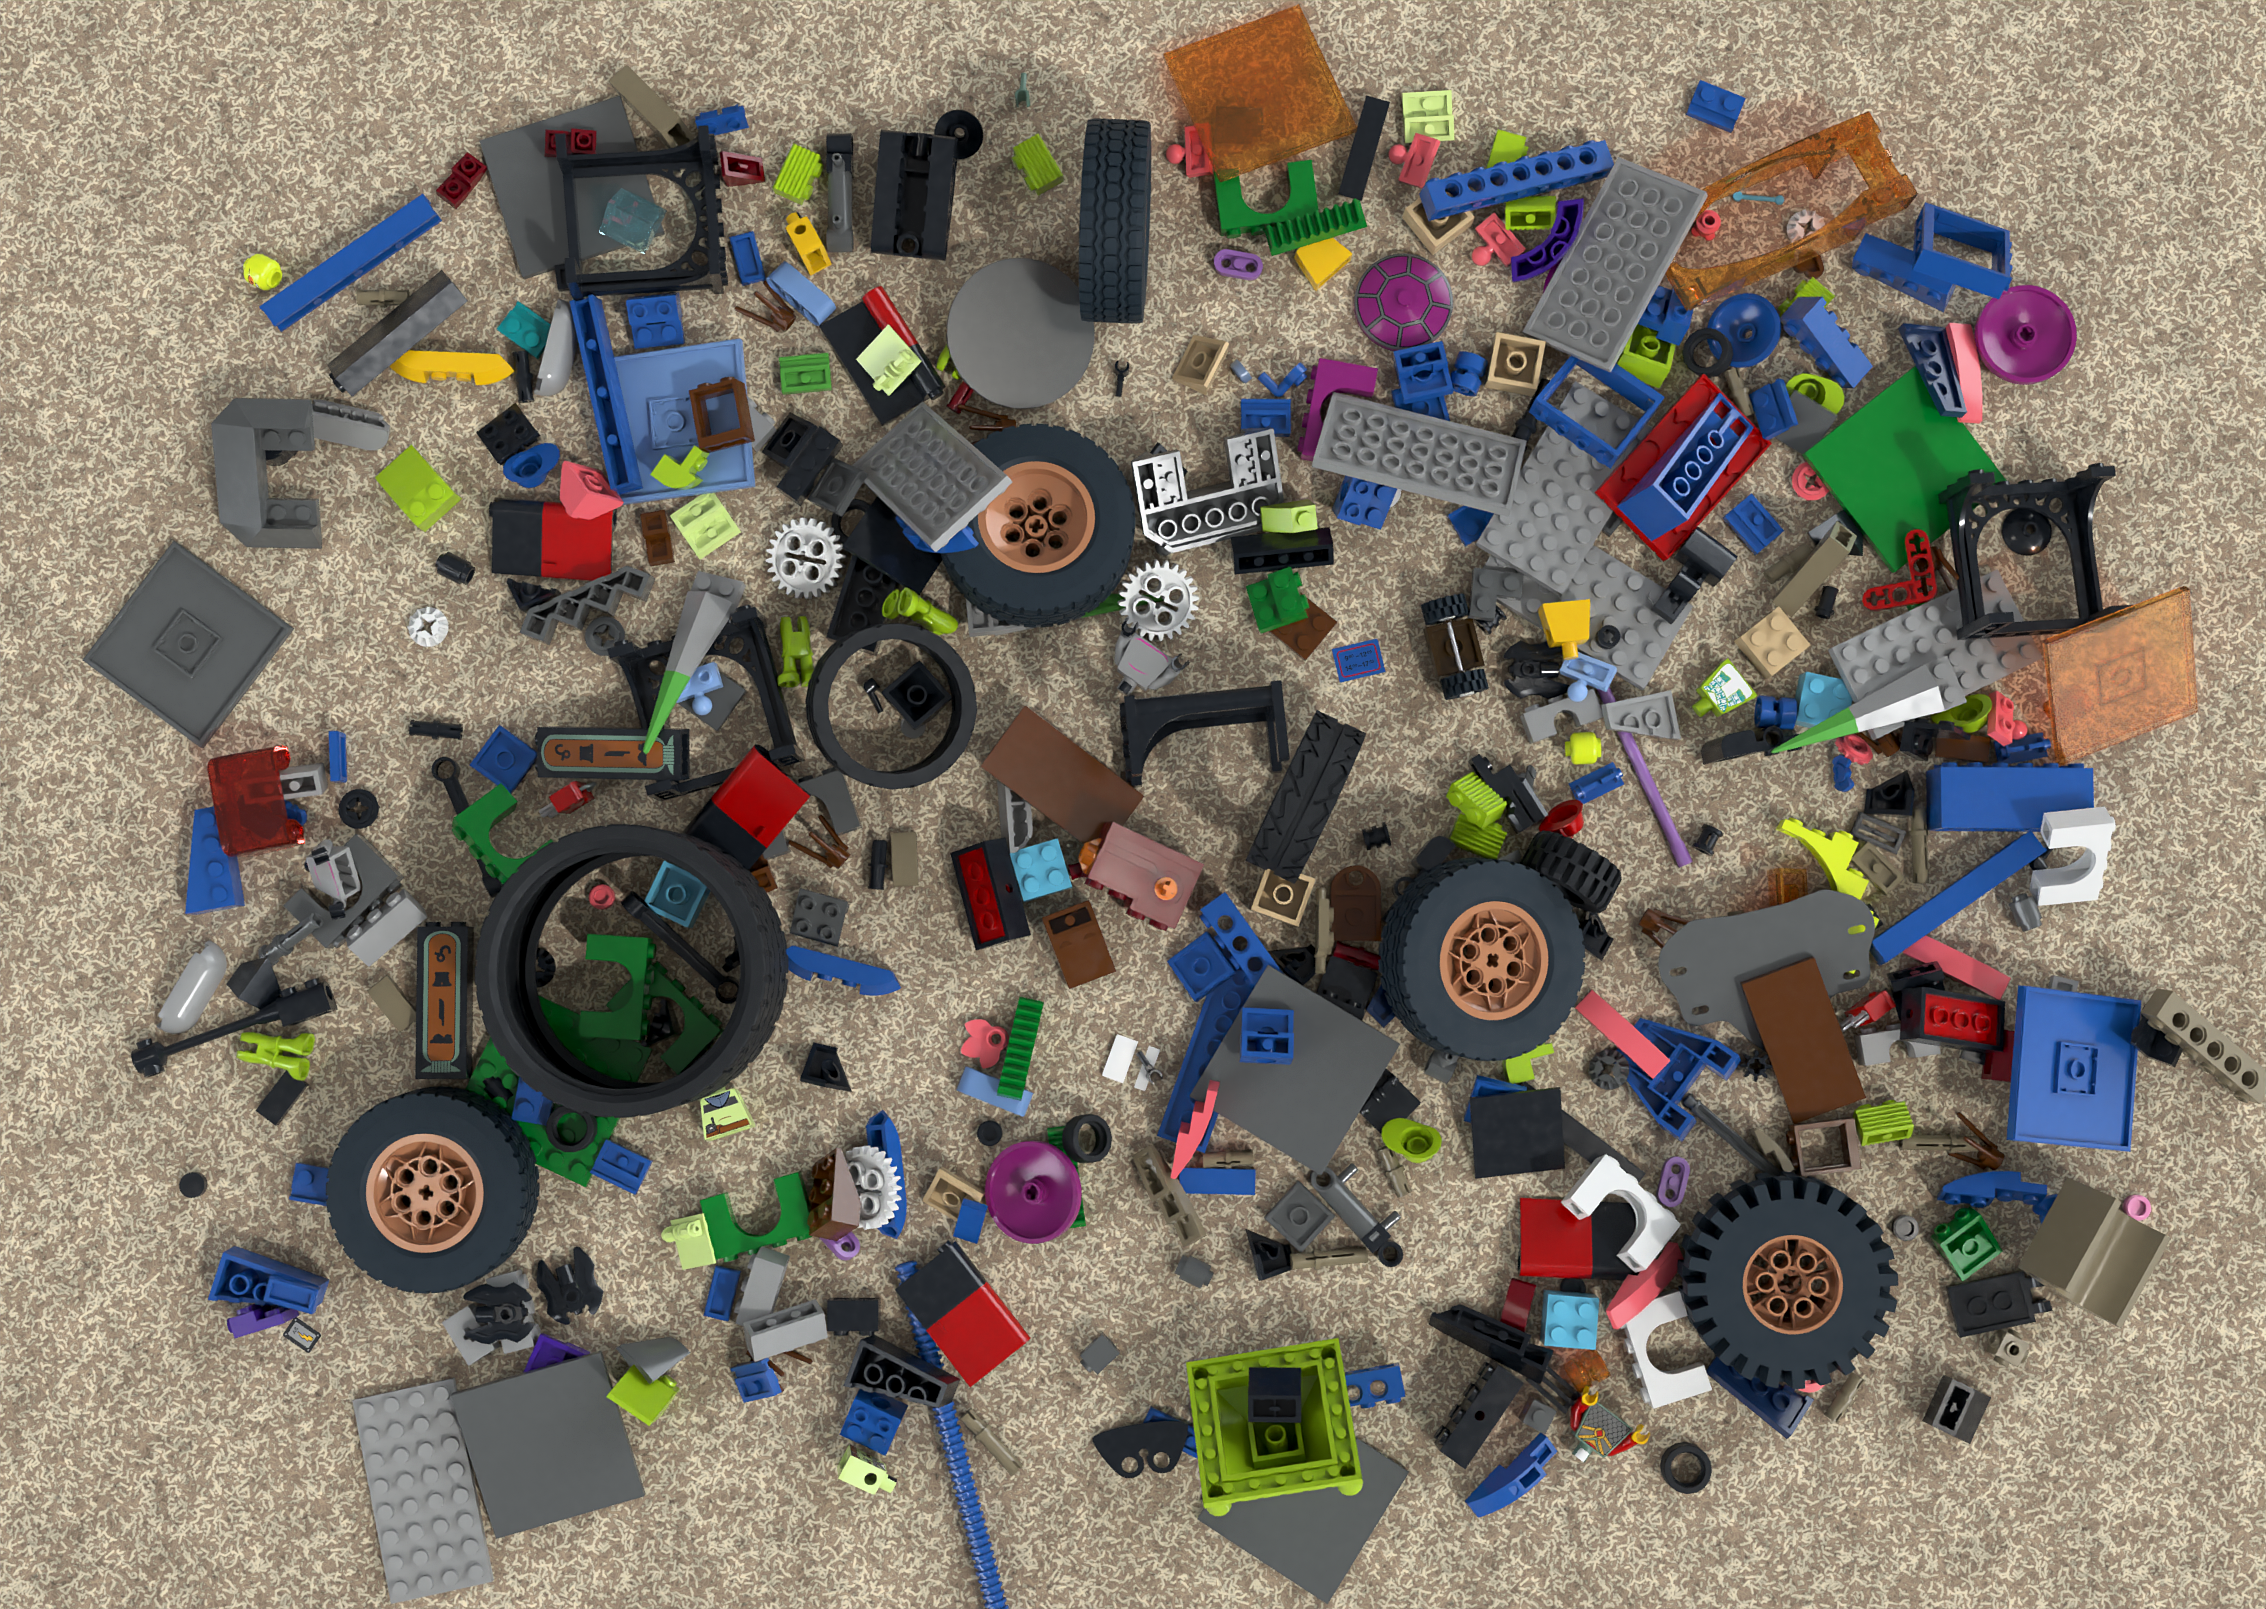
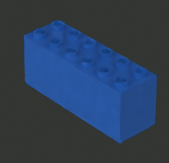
[1926,762,2094,832]

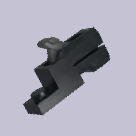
[1468,754,1548,834]

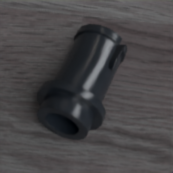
[1814,586,1839,619]

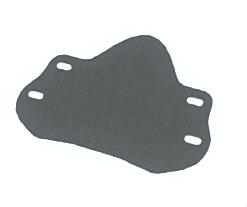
[1658,889,1875,1052]

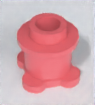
[1691,210,1721,241]

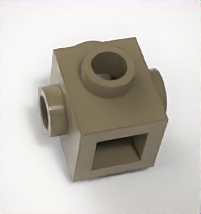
[1986,1328,2030,1368]

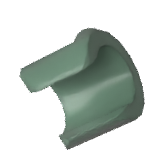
[1015,73,1030,107]

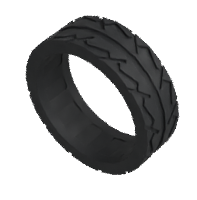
[805,623,977,790]
[1245,710,1366,884]

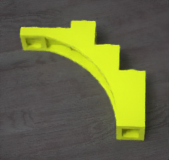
[1776,817,1879,974]

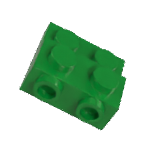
[1246,567,1310,634]
[1930,1207,2003,1281]

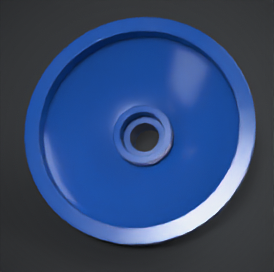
[1707,293,1781,368]

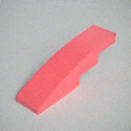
[1945,323,1982,424]
[1903,935,2011,1000]
[1575,990,1670,1079]
[1171,1080,1220,1179]
[1606,1242,1684,1330]

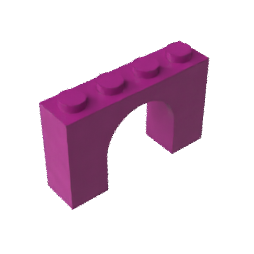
[1297,358,1378,462]

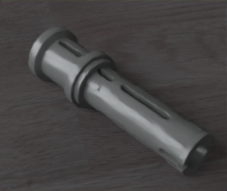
[258,913,324,966]

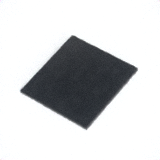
[842,496,942,595]
[1469,1087,1565,1179]

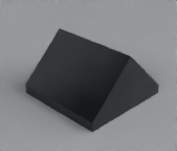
[762,412,818,471]
[881,660,953,730]

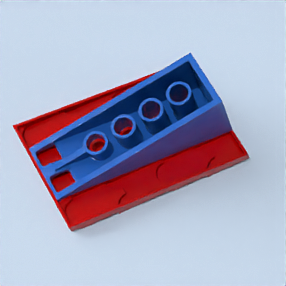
[1595,374,1772,562]

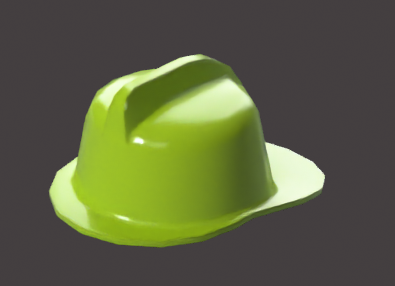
[1786,373,1845,414]
[1930,694,1992,733]
[1381,1118,1442,1163]

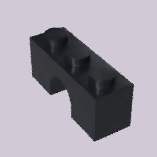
[777,426,843,506]

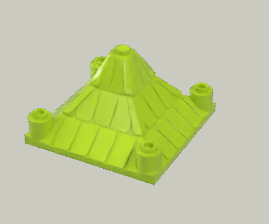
[1186,1338,1363,1516]

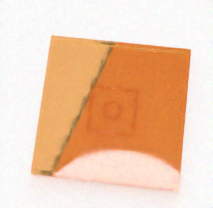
[1163,4,1357,182]
[2043,585,2198,766]

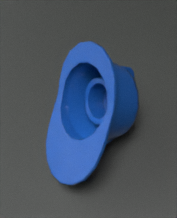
[503,443,560,488]

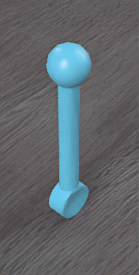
[1732,191,1784,205]

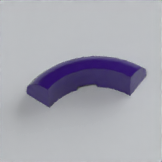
[1511,198,1584,283]

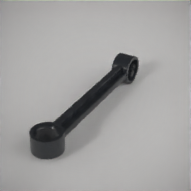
[431,757,503,898]
[620,891,739,1004]

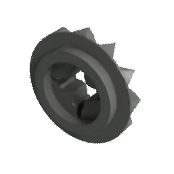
[585,616,625,656]
[1588,1049,1629,1090]

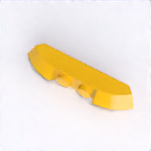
[389,350,515,385]

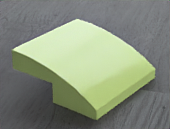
[1401,90,1454,143]
[670,493,741,560]

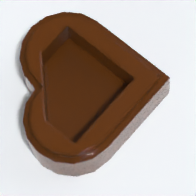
[1792,248,1824,279]

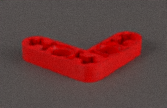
[1862,529,1938,611]

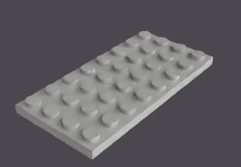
[1523,157,1708,373]
[1475,381,1652,597]
[1312,392,1527,517]
[852,401,1012,553]
[1482,545,1693,690]
[1828,569,2042,740]
[352,1377,494,1604]

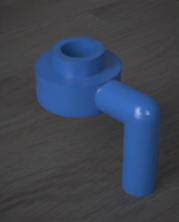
[1258,362,1308,398]

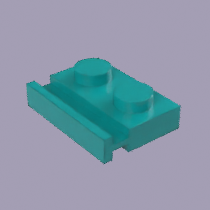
[497,301,551,359]

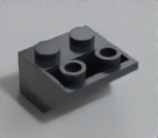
[1248,1367,1302,1423]
[1922,1375,1991,1444]

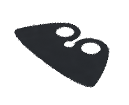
[1092,1421,1188,1478]

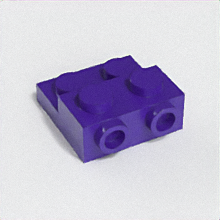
[227,1303,299,1339]
[524,1333,590,1372]

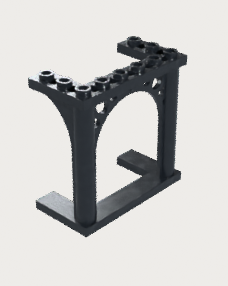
[555,125,728,301]
[1938,463,2136,640]
[607,605,805,802]
[1119,680,1290,788]

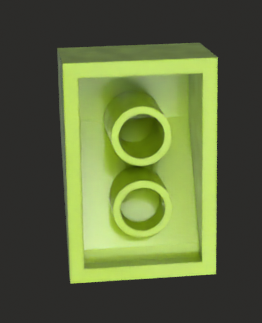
[1616,324,1676,388]
[375,444,462,532]
[606,1365,680,1426]

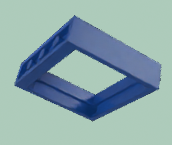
[1913,202,2013,299]
[1529,356,1665,469]

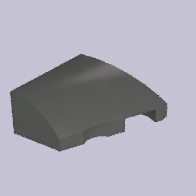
[616,1337,691,1384]

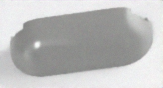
[534,299,578,396]
[312,399,390,450]
[997,780,1033,853]
[157,940,227,1034]

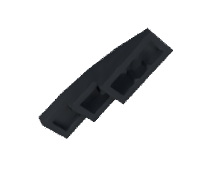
[1338,95,1390,201]

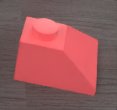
[560,461,624,520]

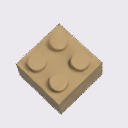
[1402,192,1475,256]
[1484,332,1546,397]
[1734,606,1810,680]
[1250,869,1316,928]

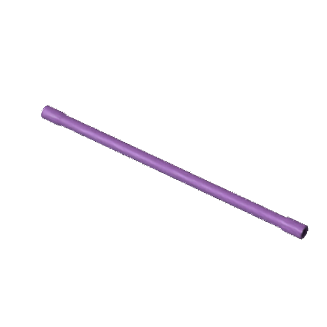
[1579,652,1693,868]

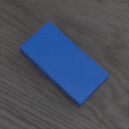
[729,231,766,286]
[329,731,347,783]
[953,1198,988,1244]
[703,1265,741,1322]
[263,1274,322,1314]

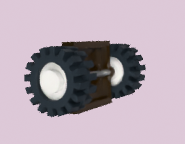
[1421,594,1489,700]

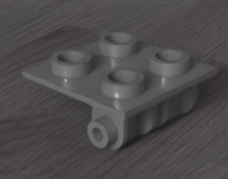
[790,888,850,947]

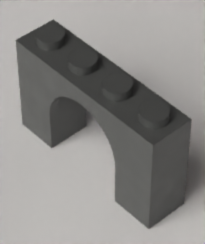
[763,767,863,860]
[283,834,404,949]

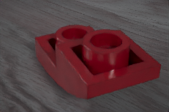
[545,128,596,157]
[436,152,487,209]
[1500,1278,1537,1332]

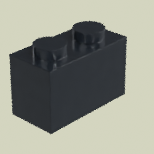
[827,1298,881,1336]

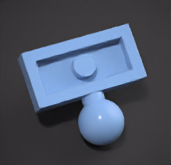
[1560,652,1617,702]
[676,662,723,715]

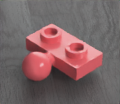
[1166,123,1213,178]
[1388,133,1440,189]
[1472,212,1526,267]
[1987,691,2027,746]

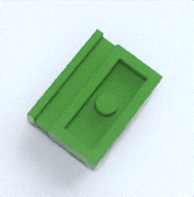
[779,353,832,395]

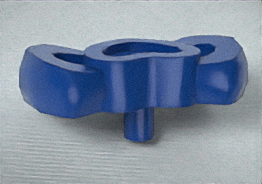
[1832,754,1855,792]
[271,800,307,828]

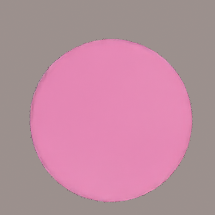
[2123,1195,2151,1221]

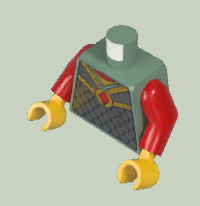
[1570,1386,1650,1463]

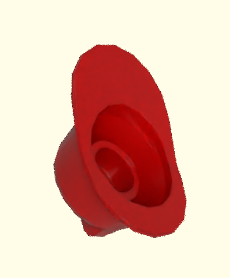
[1538,799,1584,839]

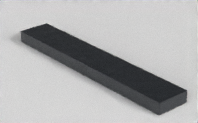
[1520,1081,1646,1184]

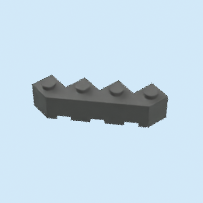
[520,566,655,645]

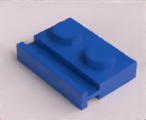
[1686,80,1746,133]
[1749,378,1798,440]
[1241,399,1291,437]
[1723,493,1784,555]
[1447,506,1494,547]
[511,1077,554,1126]
[590,1139,653,1195]
[289,1163,329,1206]
[730,1358,782,1403]

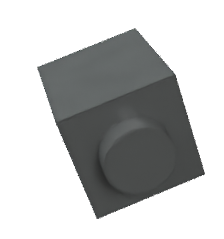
[1080,1332,1120,1375]
[1518,1395,1557,1434]

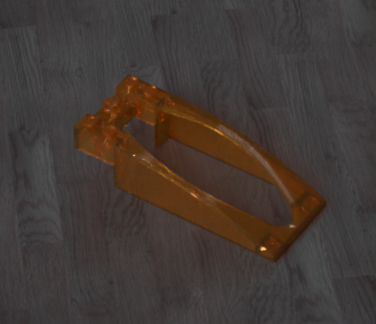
[1665,111,1918,311]

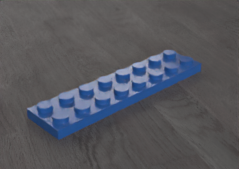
[1157,947,1262,1153]

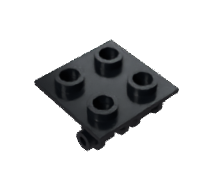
[476,403,541,465]
[1359,1069,1421,1134]

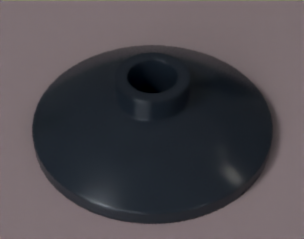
[934,109,984,159]
[2002,508,2052,556]

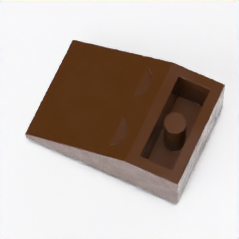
[1042,900,1116,989]
[807,1147,861,1241]

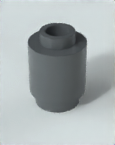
[2008,893,2042,932]
[1174,1255,1214,1289]

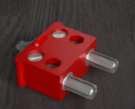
[539,781,597,818]
[1839,990,1896,1031]

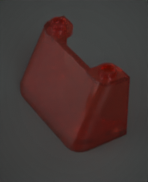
[207,745,305,857]

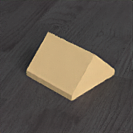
[1172,335,1229,395]
[922,1167,985,1222]

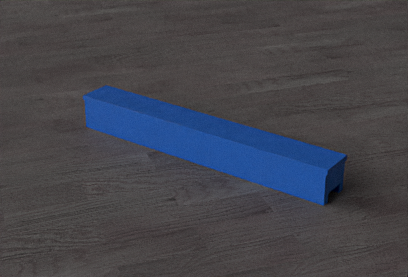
[259,194,442,332]
[569,294,643,495]
[1869,831,2047,966]

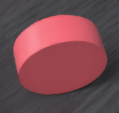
[589,884,615,910]

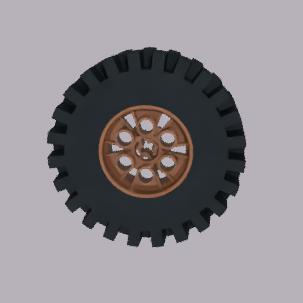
[1677,1172,1898,1389]

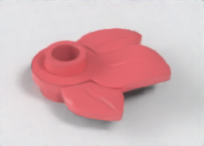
[961,1019,1009,1069]

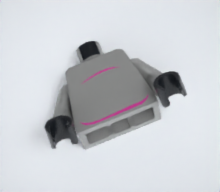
[1114,618,1190,696]
[304,839,362,920]

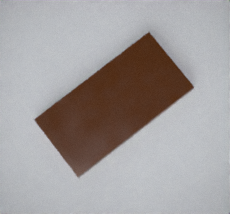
[979,706,1144,845]
[1740,956,1866,1124]

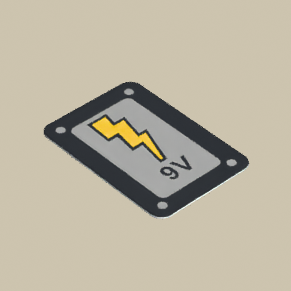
[283,1317,321,1353]

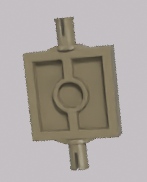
[1314,888,1334,974]

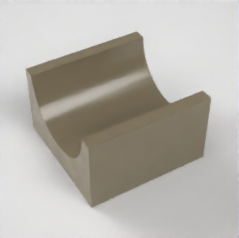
[2018,1177,2171,1329]

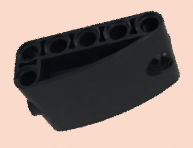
[871,129,959,261]

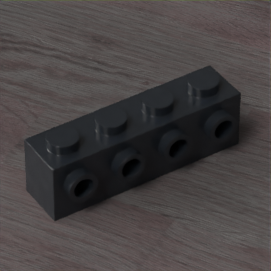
[1230,527,1334,575]

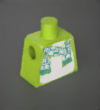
[1692,658,1758,717]

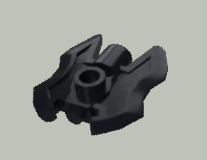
[1503,640,1570,699]
[536,1247,604,1325]
[463,1282,534,1344]

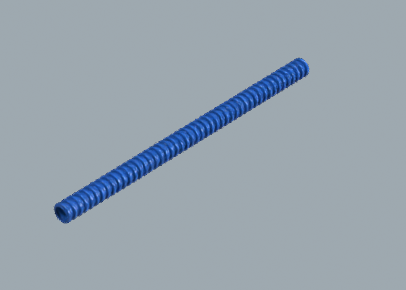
[895,1260,1009,1609]

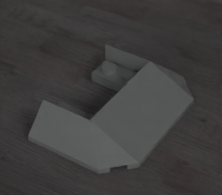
[211,398,322,549]
[1131,428,1284,553]

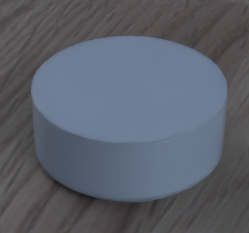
[1230,359,1252,384]

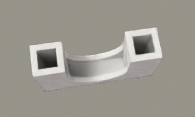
[2030,807,2116,906]
[1561,1154,1681,1273]
[1620,1289,1712,1408]

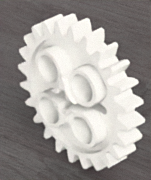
[766,518,846,599]
[1118,559,1199,641]
[845,1145,902,1230]

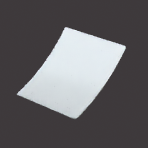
[1102,1034,1160,1091]

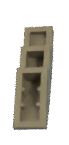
[1132,1145,1207,1247]

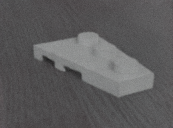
[1601,690,1681,740]

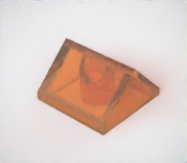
[1767,868,1808,907]

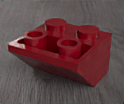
[1981,1030,2015,1083]

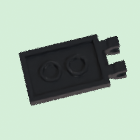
[1946,1270,2053,1338]

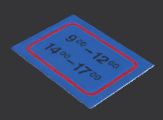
[1332,639,1386,683]

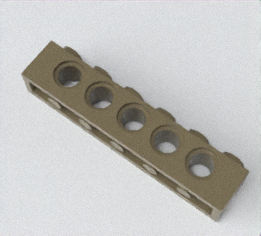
[2141,988,2266,1104]

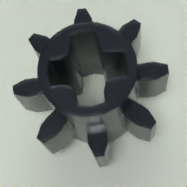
[1739,1050,1772,1082]

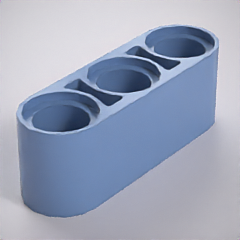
[766,261,836,326]
[956,1066,1034,1117]

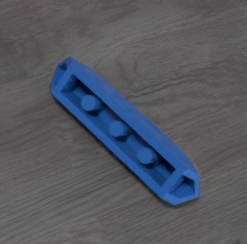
[786,945,901,996]
[866,1110,907,1239]

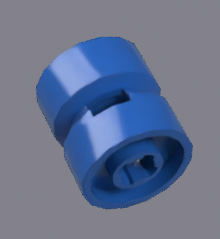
[1450,351,1489,397]
[1754,695,1797,730]

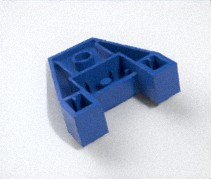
[1615,1018,1741,1142]

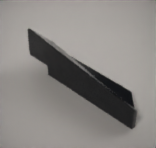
[1429,1304,1554,1384]

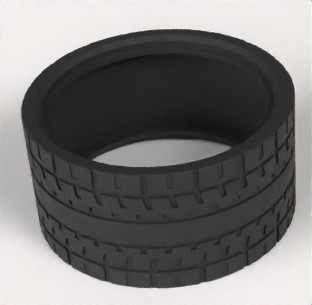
[475,824,789,1118]

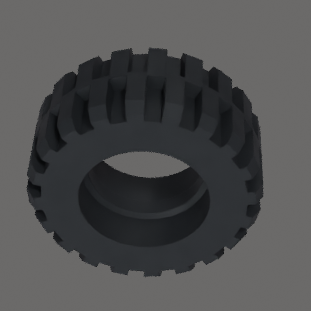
[1520,830,1622,913]

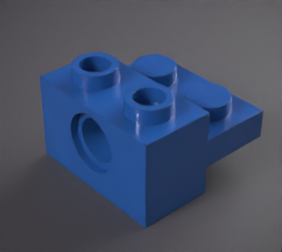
[1638,283,1698,346]
[626,292,685,349]
[1393,341,1453,404]
[1332,475,1397,530]
[1239,1008,1294,1065]
[839,1389,908,1456]

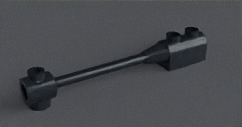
[131,978,338,1078]

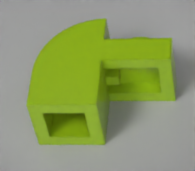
[650,445,710,490]
[1502,1043,1554,1084]

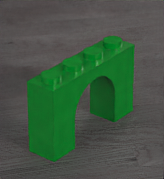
[1213,160,1319,239]
[451,783,554,886]
[579,934,657,1040]
[606,961,724,1075]
[700,1171,812,1262]

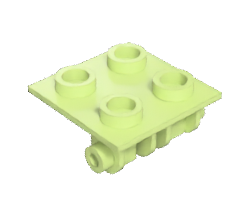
[856,325,922,396]
[661,1213,716,1270]

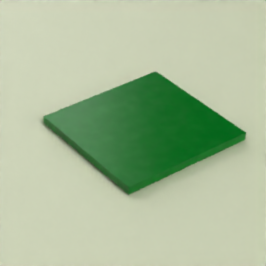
[1802,365,2007,573]

